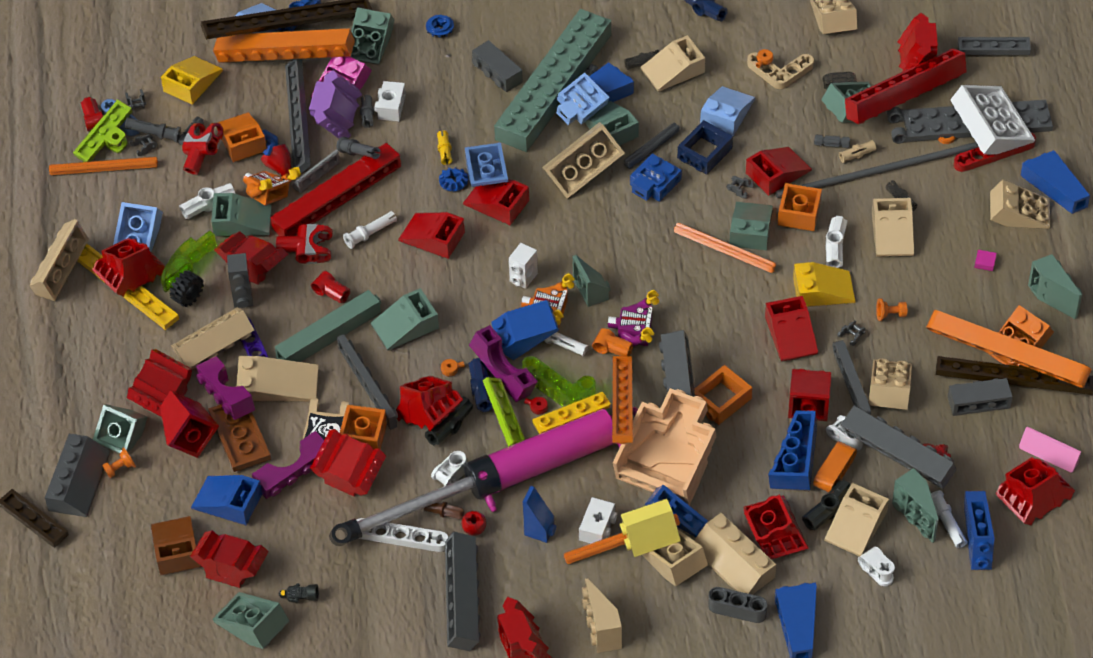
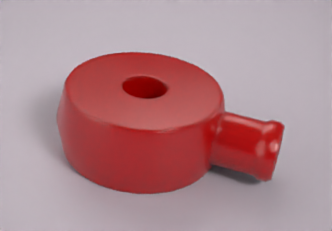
[524,397,548,415]

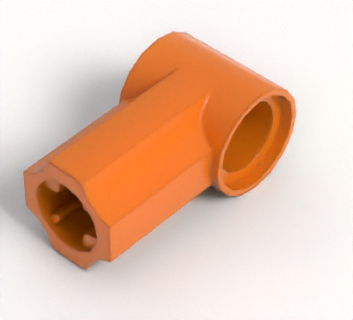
[592,328,633,356]

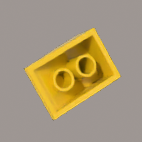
[793,262,855,307]

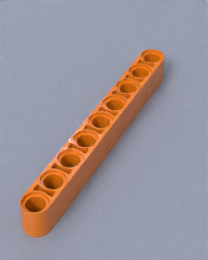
[926,310,1092,388]

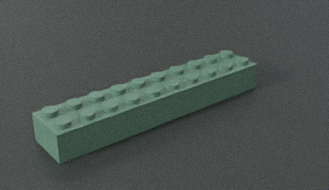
[494,9,612,152]

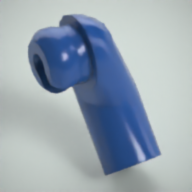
[262,129,278,148]

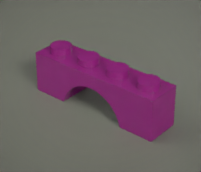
[469,325,538,402]
[196,356,255,420]
[252,430,324,499]

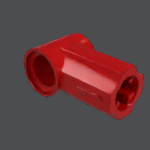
[80,97,103,131]
[311,271,351,303]

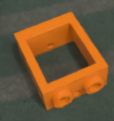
[694,365,752,425]

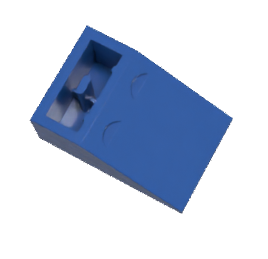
[191,475,262,525]

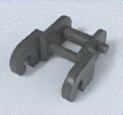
[125,89,146,111]
[130,134,157,156]
[726,176,755,198]
[837,320,866,346]

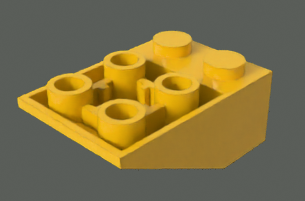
[161,56,223,105]

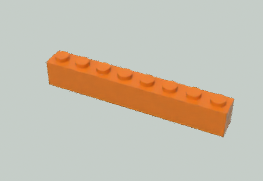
[213,28,355,62]

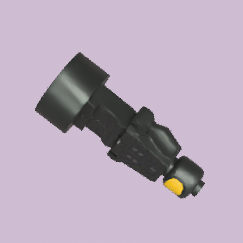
[279,583,319,603]

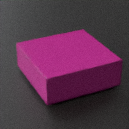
[974,250,997,271]

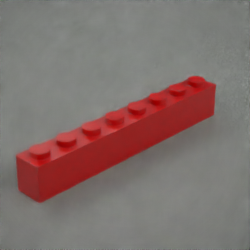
[845,48,967,124]
[270,143,401,236]

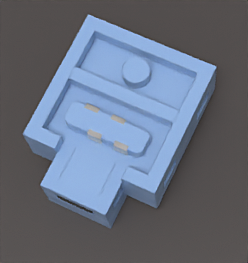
[556,73,609,125]

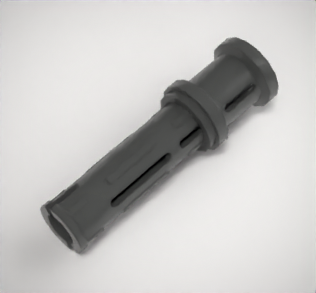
[125,117,181,143]
[336,137,380,159]

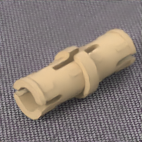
[839,140,876,163]

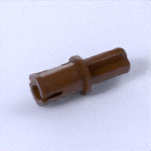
[424,501,464,520]

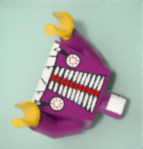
[608,290,659,347]

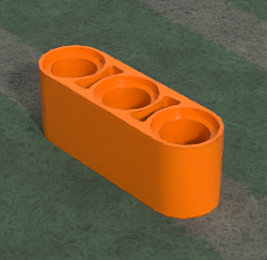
[813,441,857,493]

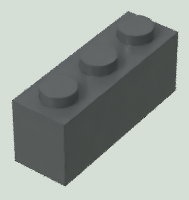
[472,40,523,92]
[227,253,253,308]
[947,378,1012,416]

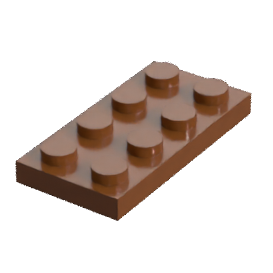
[208,404,271,472]

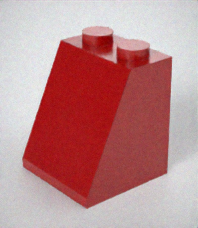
[788,369,831,421]
[160,390,219,458]

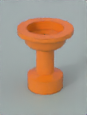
[876,298,908,321]
[102,447,136,479]

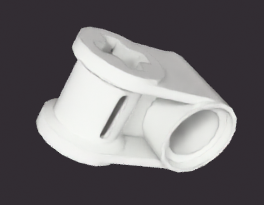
[826,415,863,451]
[431,451,467,486]
[858,546,895,586]

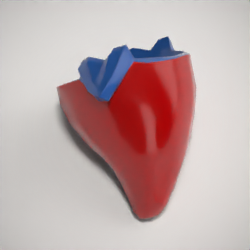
[261,144,291,177]

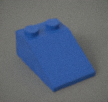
[491,300,559,360]

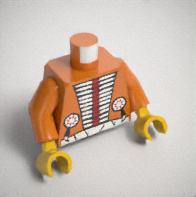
[243,167,301,206]
[521,273,575,328]

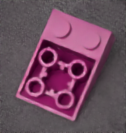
[310,56,372,98]

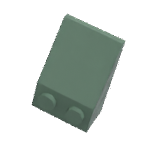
[821,82,872,123]
[729,202,773,251]
[212,592,289,649]

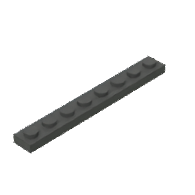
[285,59,311,173]

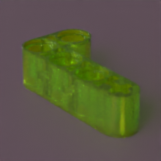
[522,356,596,407]

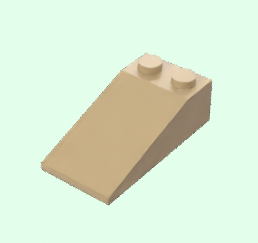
[236,356,319,402]
[642,530,708,586]

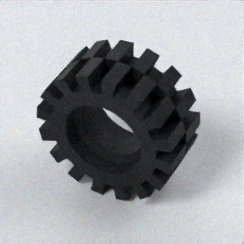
[169,270,204,307]

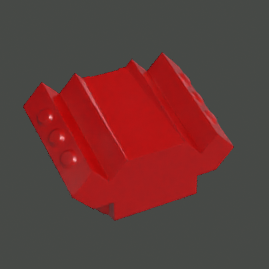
[897,13,938,72]
[214,231,289,285]
[92,238,168,297]
[127,349,193,417]
[396,376,463,431]
[310,429,386,497]
[995,457,1075,526]
[743,494,808,559]
[190,530,269,588]
[497,597,552,658]

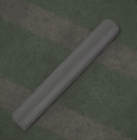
[624,123,680,168]

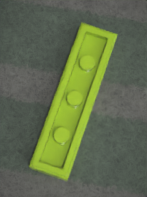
[483,377,525,447]

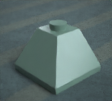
[572,255,611,307]
[93,404,148,453]

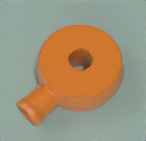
[756,49,773,68]
[440,359,465,377]

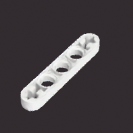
[356,518,448,552]

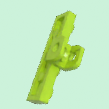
[73,99,133,162]

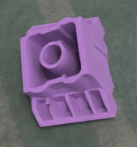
[309,70,362,138]

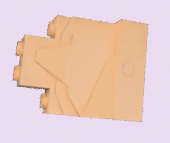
[613,388,716,505]

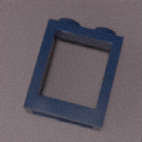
[677,120,733,175]

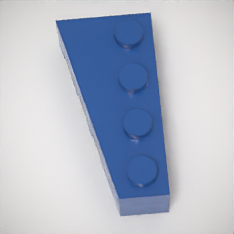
[768,411,817,490]

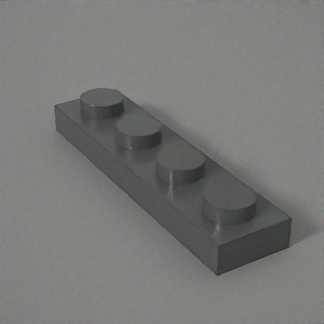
[958,37,1031,55]

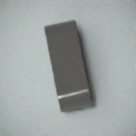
[708,587,767,623]

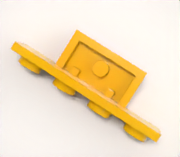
[532,392,611,434]

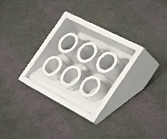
[951,85,1035,154]

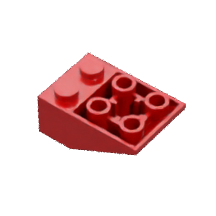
[746,147,812,196]
[463,179,529,226]
[398,212,465,259]
[765,296,818,361]

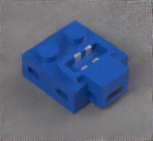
[630,153,682,202]

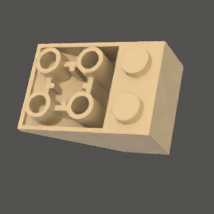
[810,0,857,34]
[641,35,705,92]
[990,180,1050,229]
[872,198,914,256]
[868,358,912,410]
[824,483,889,556]
[582,578,622,653]

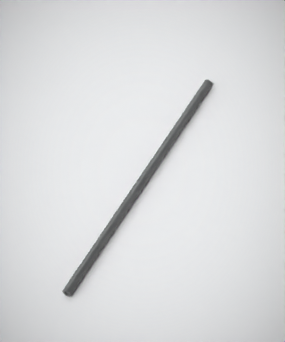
[776,142,979,198]

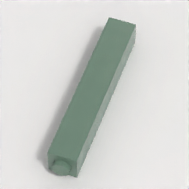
[275,290,381,362]

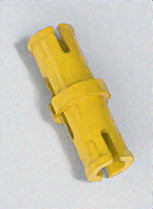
[437,130,453,165]

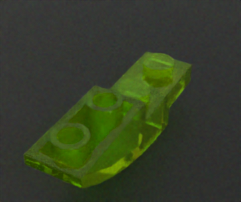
[161,230,217,293]

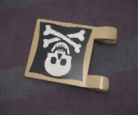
[303,398,349,440]

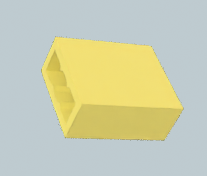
[619,499,681,557]

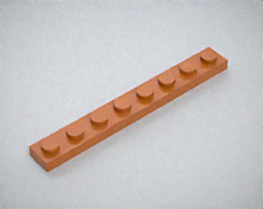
[612,356,633,444]

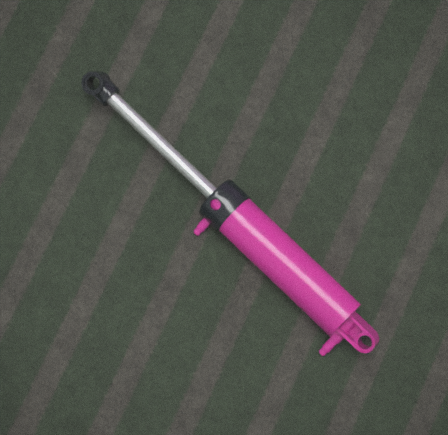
[329,407,638,546]

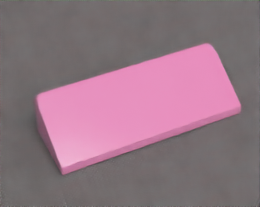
[1019,427,1081,473]

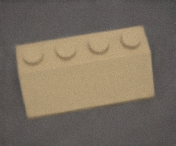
[542,122,625,199]
[30,219,89,301]
[171,307,254,369]
[694,513,776,595]

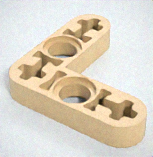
[747,52,814,89]

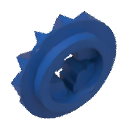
[426,15,454,38]
[439,166,468,191]

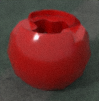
[461,511,487,536]

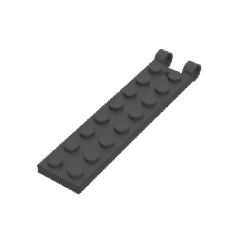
[887,99,1053,144]

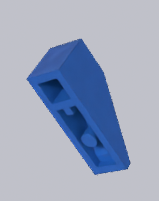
[645,485,709,537]
[523,486,556,543]

